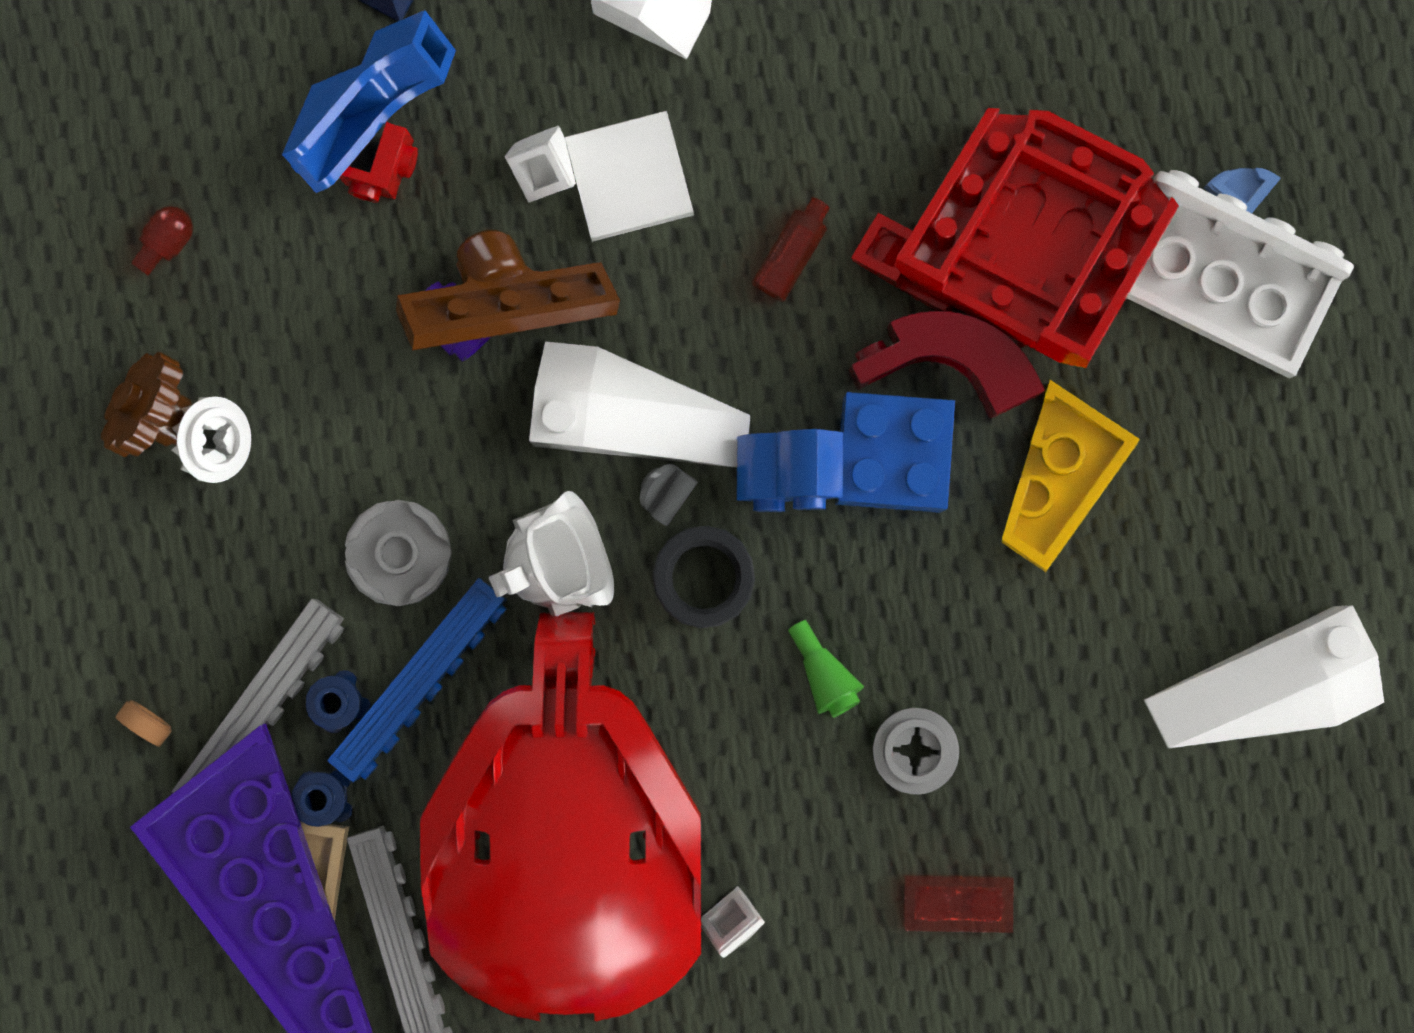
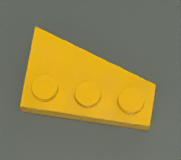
[1001,380,1140,573]

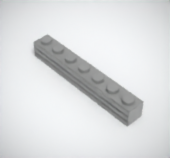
[172,599,344,793]
[347,826,453,1033]

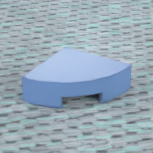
[1204,168,1281,214]

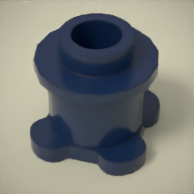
[306,670,371,733]
[291,770,353,827]

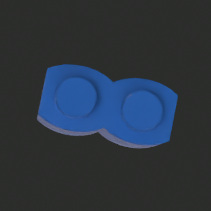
[737,429,843,512]

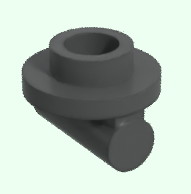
[640,464,698,526]

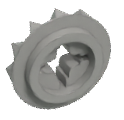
[872,708,959,794]

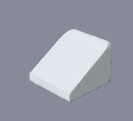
[505,126,576,203]

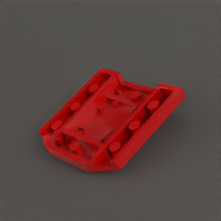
[895,108,1179,368]

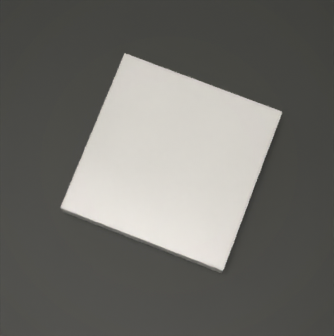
[565,111,694,242]

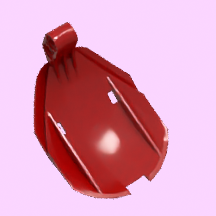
[420,612,701,1021]

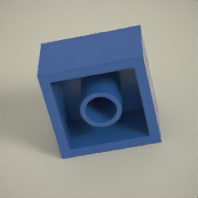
[835,392,955,513]

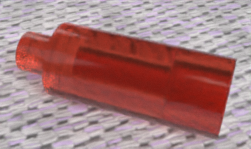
[751,197,830,302]

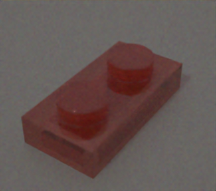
[903,874,1014,933]

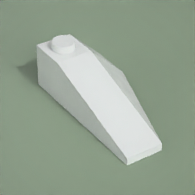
[529,342,750,467]
[1144,605,1384,748]

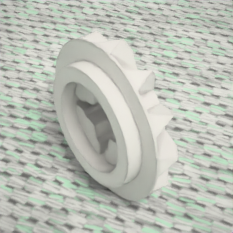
[171,397,251,483]

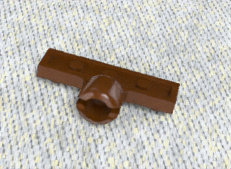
[396,230,620,350]

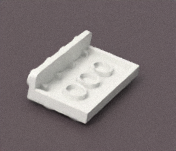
[1127,170,1354,379]

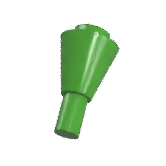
[788,620,864,718]

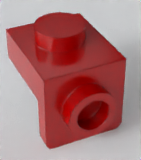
[339,122,418,203]

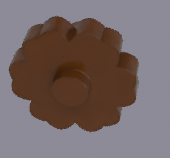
[101,352,192,457]

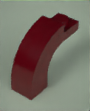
[848,311,1045,419]

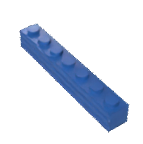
[327,578,507,782]

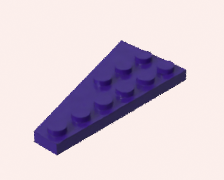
[130,723,373,1033]

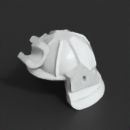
[489,491,614,616]

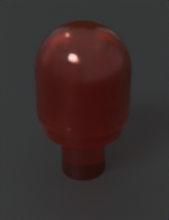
[131,206,193,276]

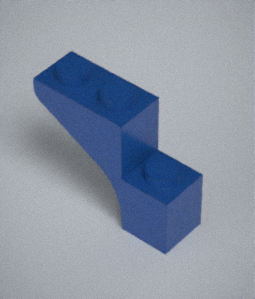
[282,10,456,193]

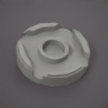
[345,500,452,606]

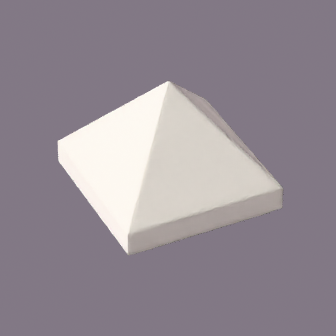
[701,886,765,958]

